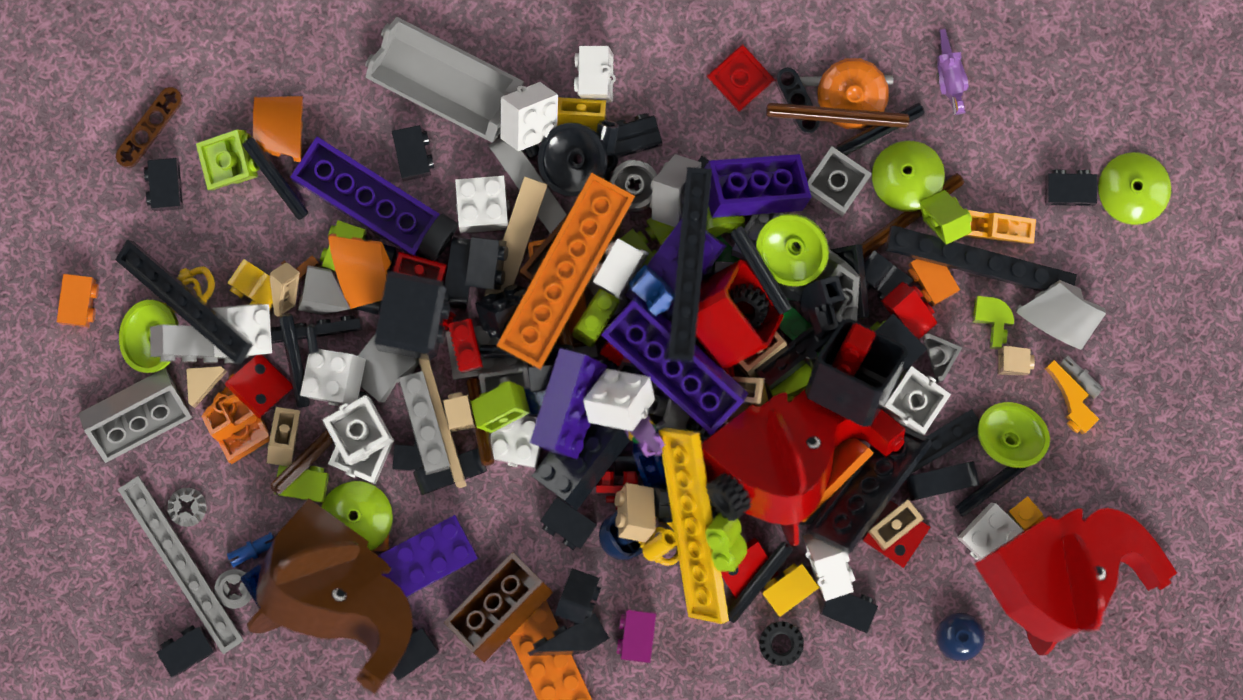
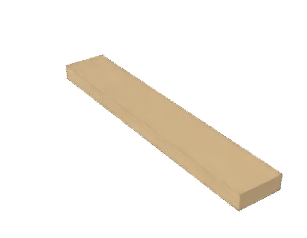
[484,177,548,296]
[418,359,467,488]

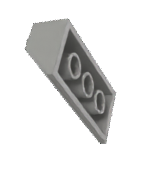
[78,368,192,463]

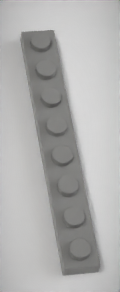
[118,476,245,654]

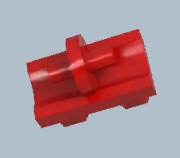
[596,471,640,510]

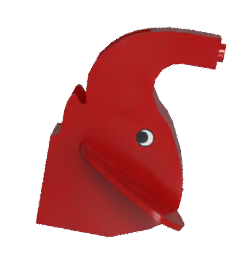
[701,389,905,546]
[974,508,1177,656]

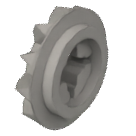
[167,488,207,527]
[215,569,254,609]

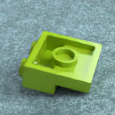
[196,129,260,190]

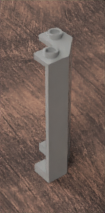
[365,17,524,143]

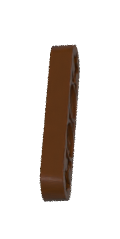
[116,87,183,168]

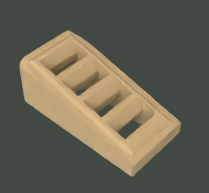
[270,263,300,317]

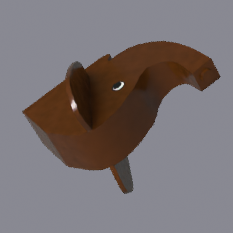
[246,499,413,695]

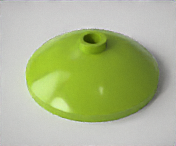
[872,141,945,212]
[1098,152,1171,225]
[756,214,829,286]
[119,300,179,373]
[978,402,1050,468]
[321,481,393,551]

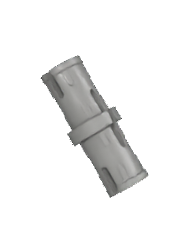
[1059,355,1104,399]

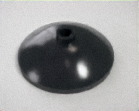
[538,123,607,197]

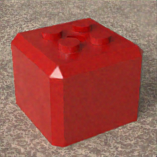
[696,260,784,369]

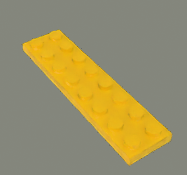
[658,428,729,624]

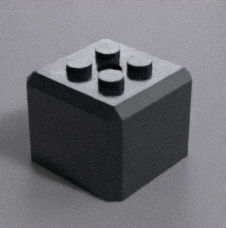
[374,271,451,361]
[805,319,908,427]

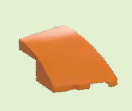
[253,96,303,162]
[328,234,391,309]
[201,373,270,464]

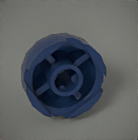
[599,511,642,560]
[936,613,985,661]

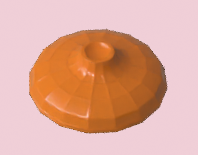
[818,58,888,129]

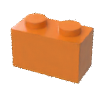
[907,259,960,306]
[56,274,99,328]

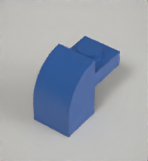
[629,264,675,316]

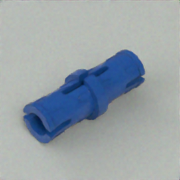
[227,532,274,568]

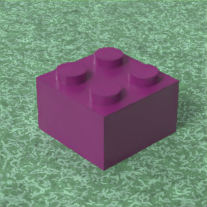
[617,610,656,663]

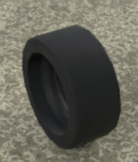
[418,214,458,261]

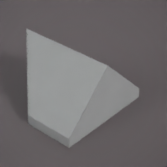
[298,265,350,315]
[922,334,963,383]

